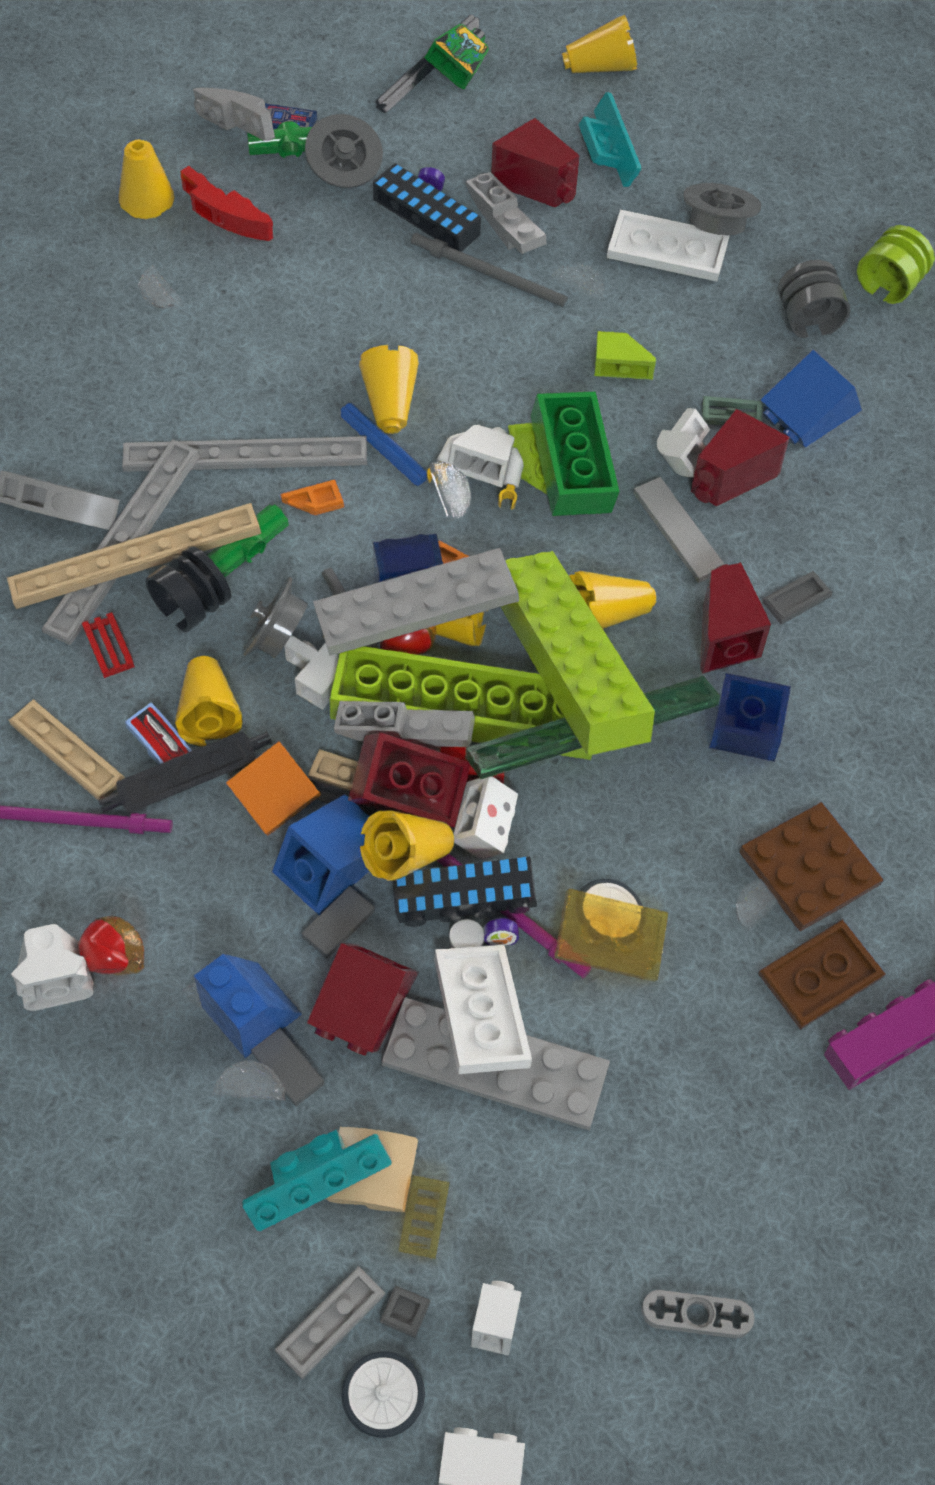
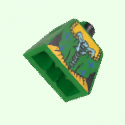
[424,24,489,89]

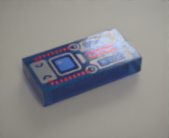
[265,103,317,129]

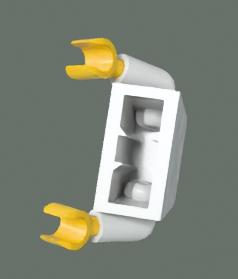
[427,425,524,510]

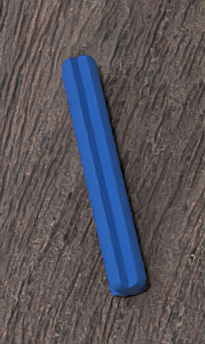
[340,403,428,486]

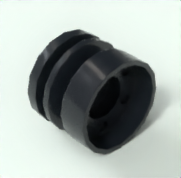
[145,546,231,632]

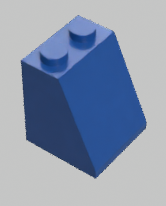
[760,350,862,447]
[272,795,370,916]
[194,954,302,1058]

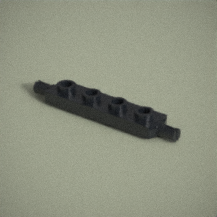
[98,731,272,813]

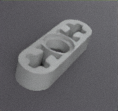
[641,1290,755,1338]

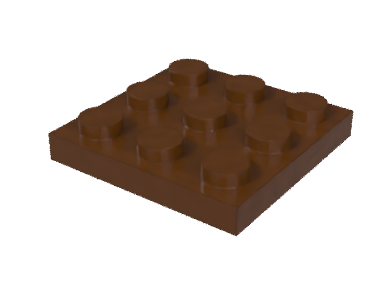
[739,802,884,932]

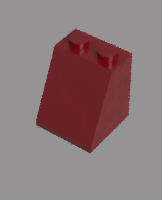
[491,118,580,208]
[691,409,790,506]
[700,562,771,674]
[307,943,419,1056]

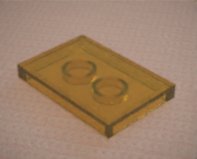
[554,888,668,981]

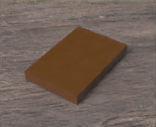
[758,919,886,1030]

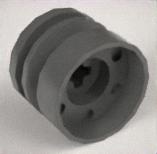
[777,260,851,338]

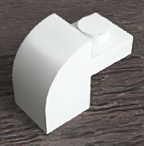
[657,408,710,477]
[284,636,339,710]

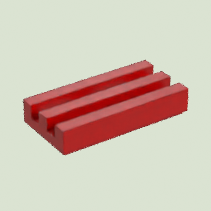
[82,612,135,678]

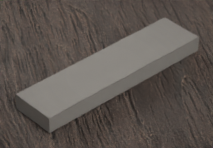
[633,477,724,583]

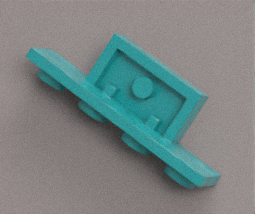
[578,92,642,187]
[242,1129,392,1231]

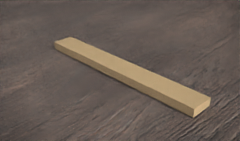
[7,503,261,609]

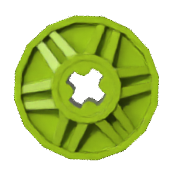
[857,225,935,304]

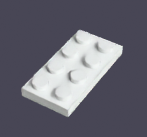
[607,210,730,282]
[434,945,532,1074]

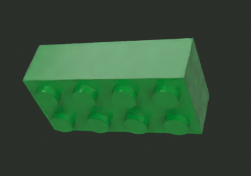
[530,391,620,516]

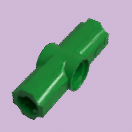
[247,121,312,158]
[207,504,289,577]

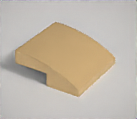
[326,1127,418,1212]

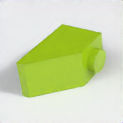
[594,331,656,380]

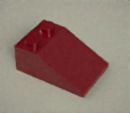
[348,732,471,828]

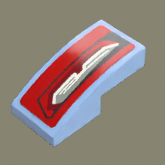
[125,703,192,765]

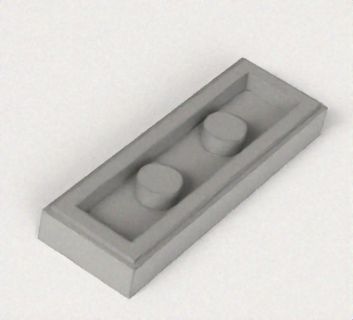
[275,1266,386,1379]

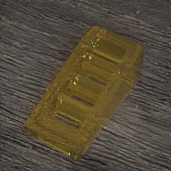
[398,1175,450,1259]

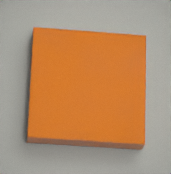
[226,741,321,836]

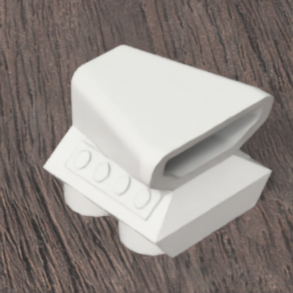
[11,924,94,1011]

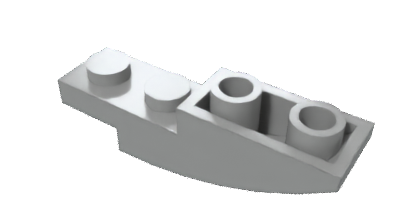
[193,88,275,142]
[466,172,547,254]
[0,470,120,530]
[334,701,475,752]

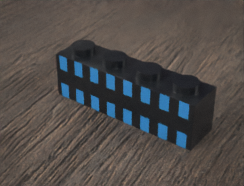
[373,163,481,252]
[393,856,537,927]

